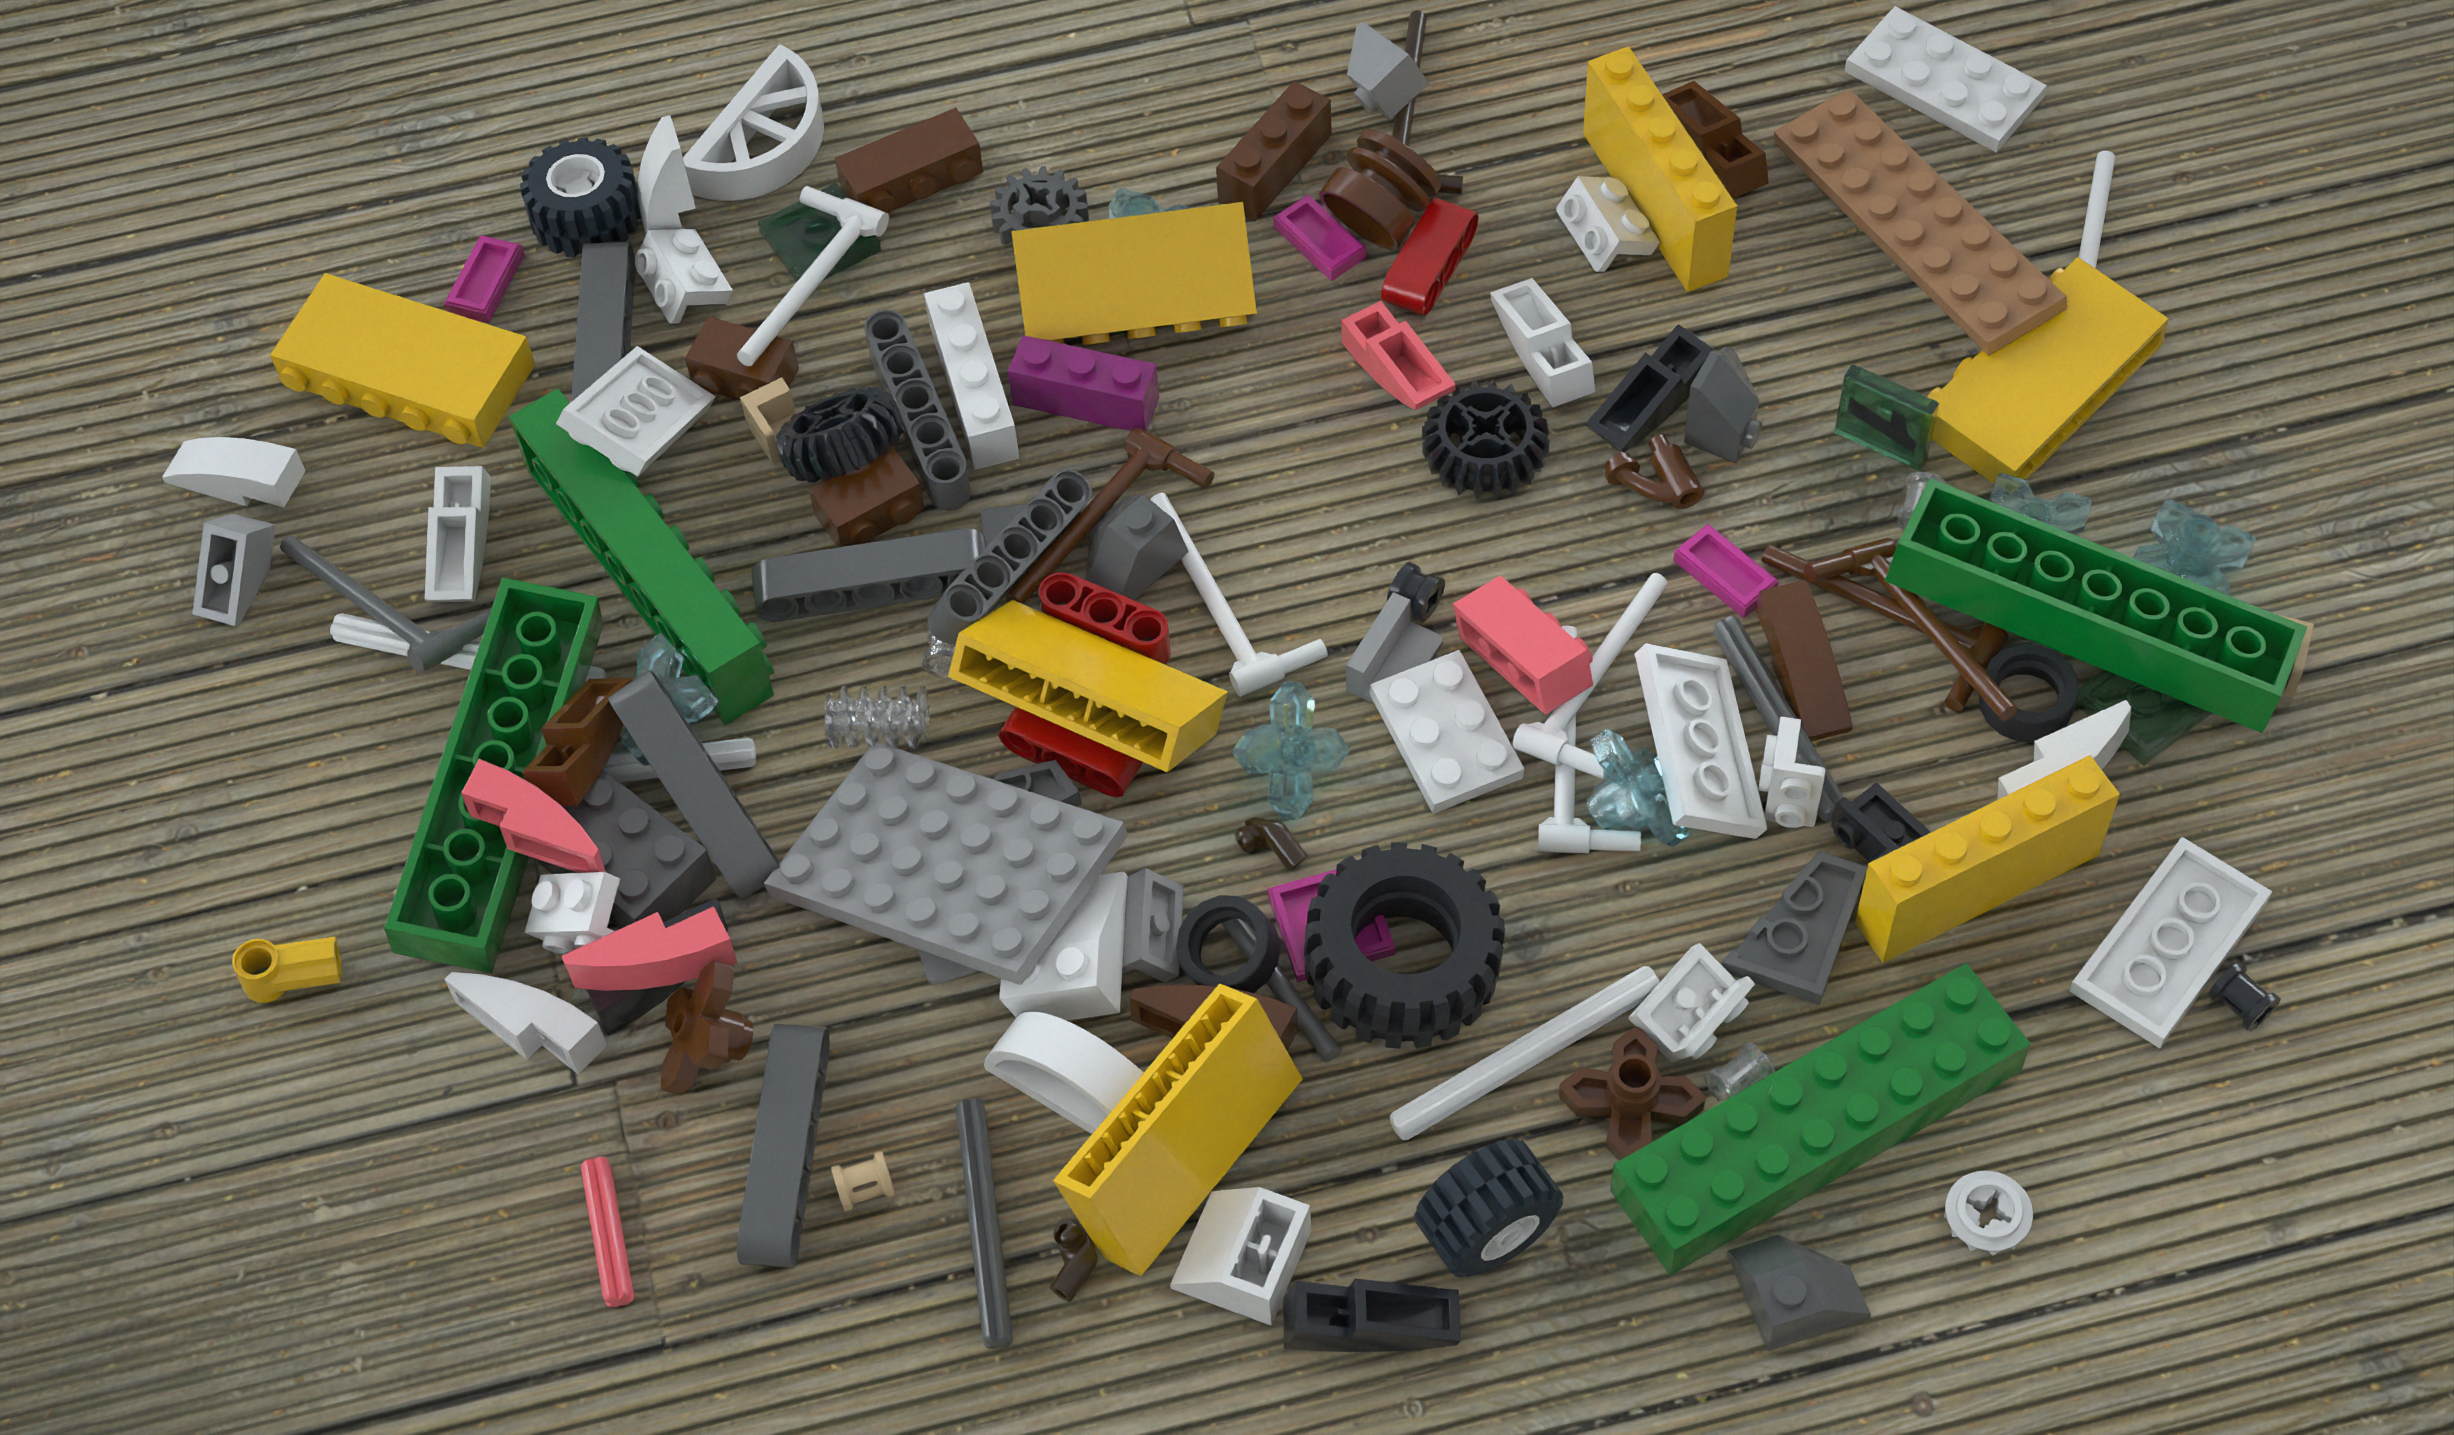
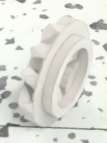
[1944,1171,2033,1256]

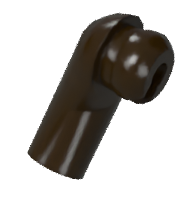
[1235,817,1308,871]
[1049,1218,1098,1302]

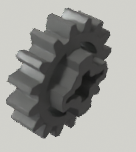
[990,166,1089,245]

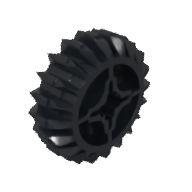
[1422,379,1550,501]
[776,386,904,483]

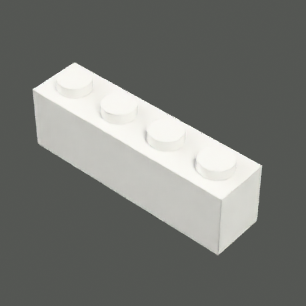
[924,282,1020,470]

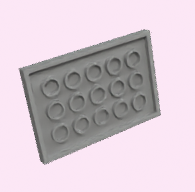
[764,741,1128,985]

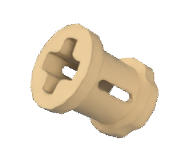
[831,1150,896,1213]

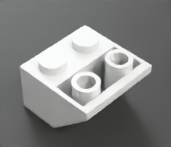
[1170,1187,1311,1326]

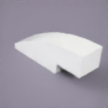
[638,115,695,234]
[1490,278,1595,407]
[162,437,305,508]
[425,466,491,602]
[1998,700,2131,799]
[444,972,607,1075]

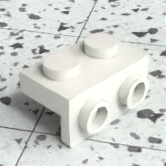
[1556,176,1660,272]
[635,229,733,324]
[1758,717,1825,828]
[524,872,620,955]
[1628,943,1755,1063]

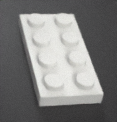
[1845,6,2047,153]
[556,346,716,476]
[1635,643,1767,839]
[2069,837,2272,1048]

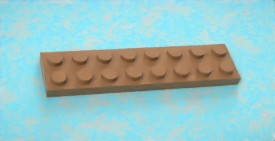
[1774,88,2067,356]

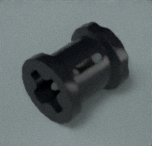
[2208,962,2281,1032]

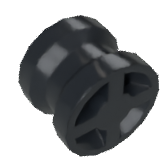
[1387,562,1445,622]

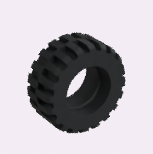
[1304,842,1505,1049]

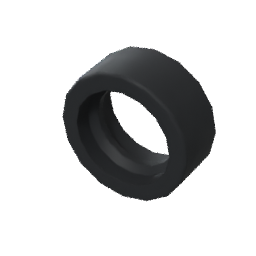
[1979,644,2079,743]
[1176,895,1281,993]

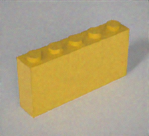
[1583,46,1737,292]
[1011,202,1257,345]
[1921,257,2169,496]
[270,273,536,448]
[948,600,1228,772]
[1855,755,2120,963]
[1053,983,1303,1276]

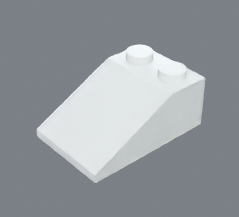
[999,871,1128,1020]

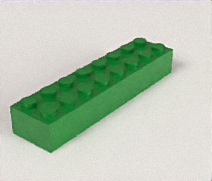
[509,388,774,725]
[1885,478,2307,733]
[384,577,603,974]
[1610,963,2031,1276]

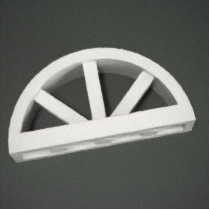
[683,44,824,201]
[984,1012,1144,1134]

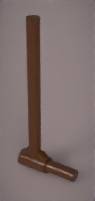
[1005,427,1215,604]
[1804,538,2018,721]
[1761,544,2008,712]

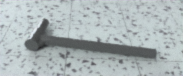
[280,535,491,673]

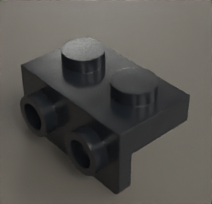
[1831,782,1931,863]

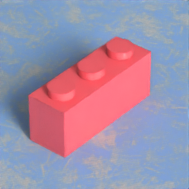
[1453,575,1593,715]

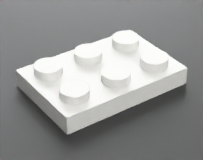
[1369,650,1525,814]

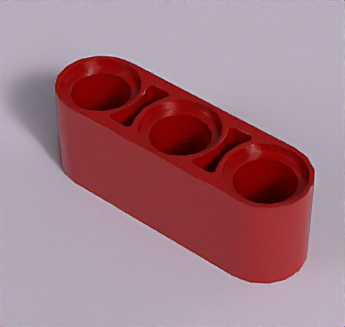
[1381,197,1479,317]
[1039,572,1171,664]
[998,707,1144,798]

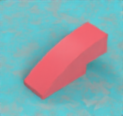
[1341,301,1456,410]
[461,759,606,873]
[561,906,738,991]

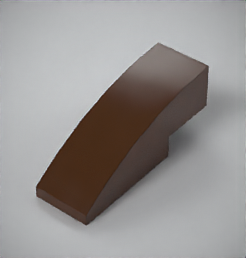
[1662,81,1769,199]
[1756,579,1853,742]
[522,678,632,806]
[1129,985,1298,1051]

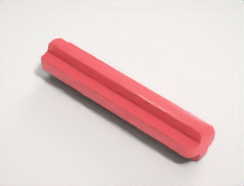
[581,1156,634,1308]

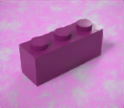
[1008,335,1159,432]

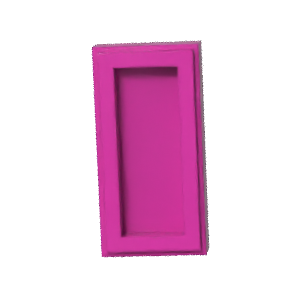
[1273,194,1366,281]
[444,235,525,323]
[1673,524,1779,619]

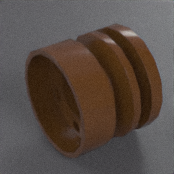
[1319,128,1442,250]

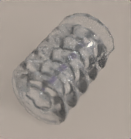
[825,686,930,748]

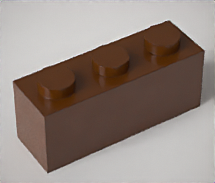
[1216,81,1332,222]
[834,107,983,214]

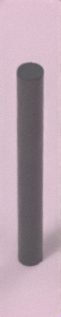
[1221,919,1341,1062]

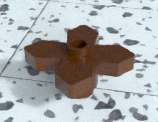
[661,960,753,1095]
[1559,1027,1706,1161]

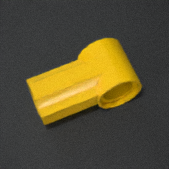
[232,937,343,1003]

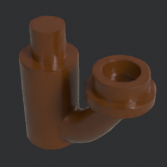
[1604,434,1704,509]

